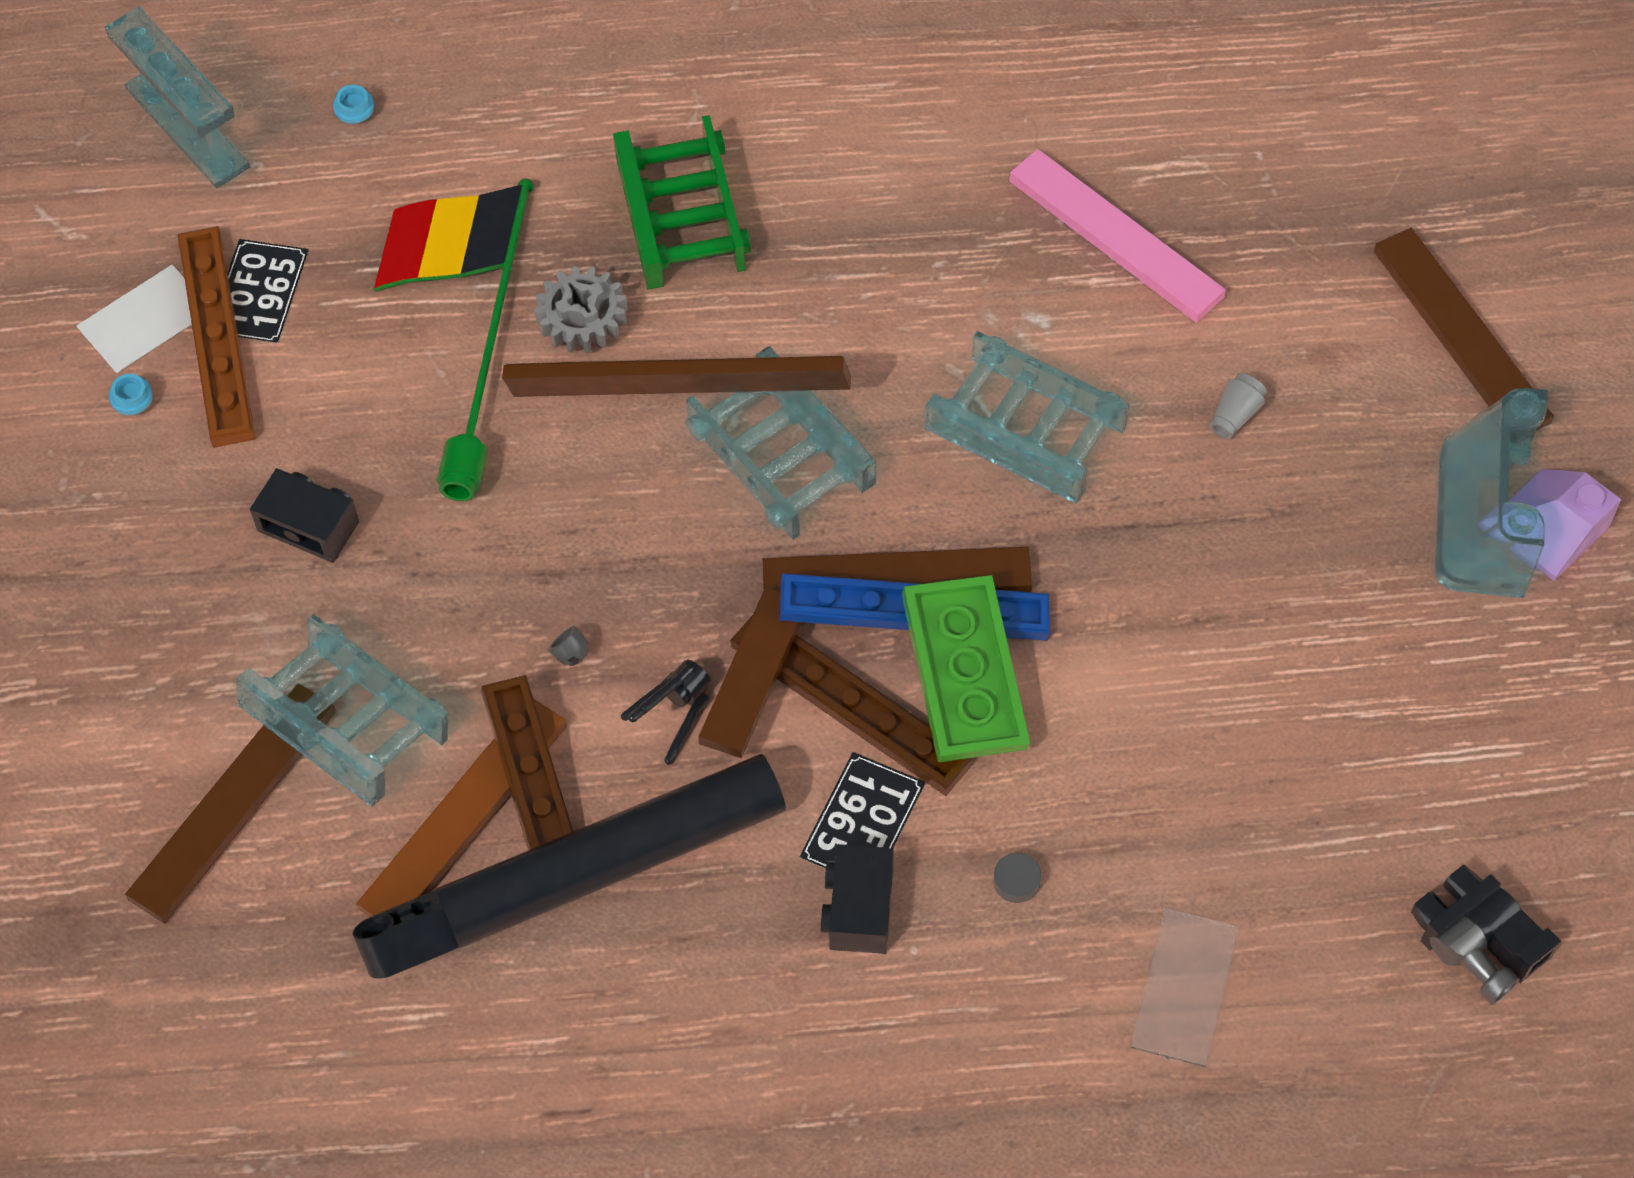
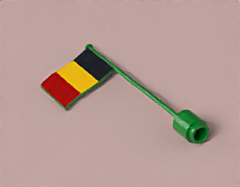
[374,178,534,501]

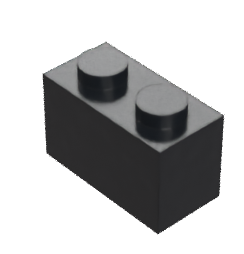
[250,468,359,563]
[821,844,894,954]

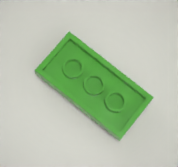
[902,575,1031,762]

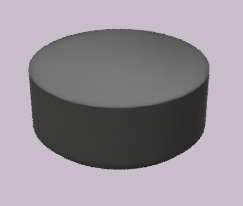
[994,853,1041,903]

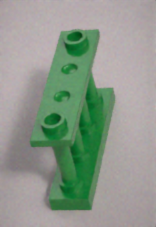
[613,115,751,290]

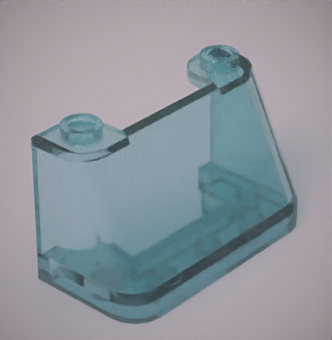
[1435,388,1548,598]

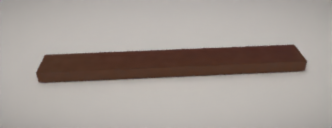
[502,356,851,397]

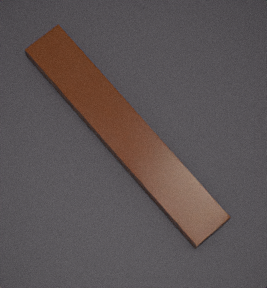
[177,226,256,448]
[356,698,567,917]

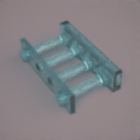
[105,6,250,189]
[925,330,1129,504]
[686,346,876,540]
[236,614,448,807]

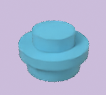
[333,84,374,124]
[109,374,153,415]

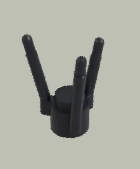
[621,659,712,765]

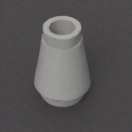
[1209,373,1267,439]

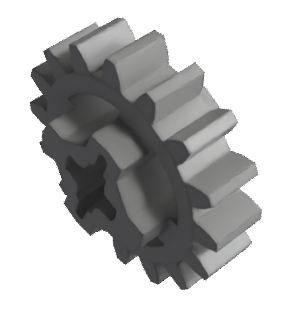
[535,266,628,353]

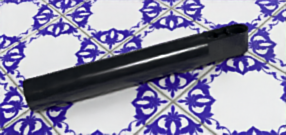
[352,753,786,979]

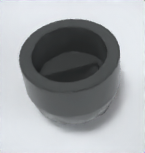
[548,626,588,666]

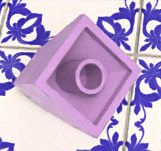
[1485,469,1621,581]

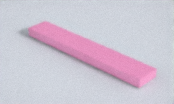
[1009,149,1226,323]

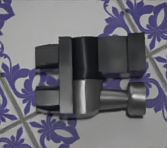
[1411,864,1561,1005]

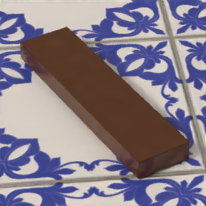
[698,587,801,759]
[481,675,573,850]

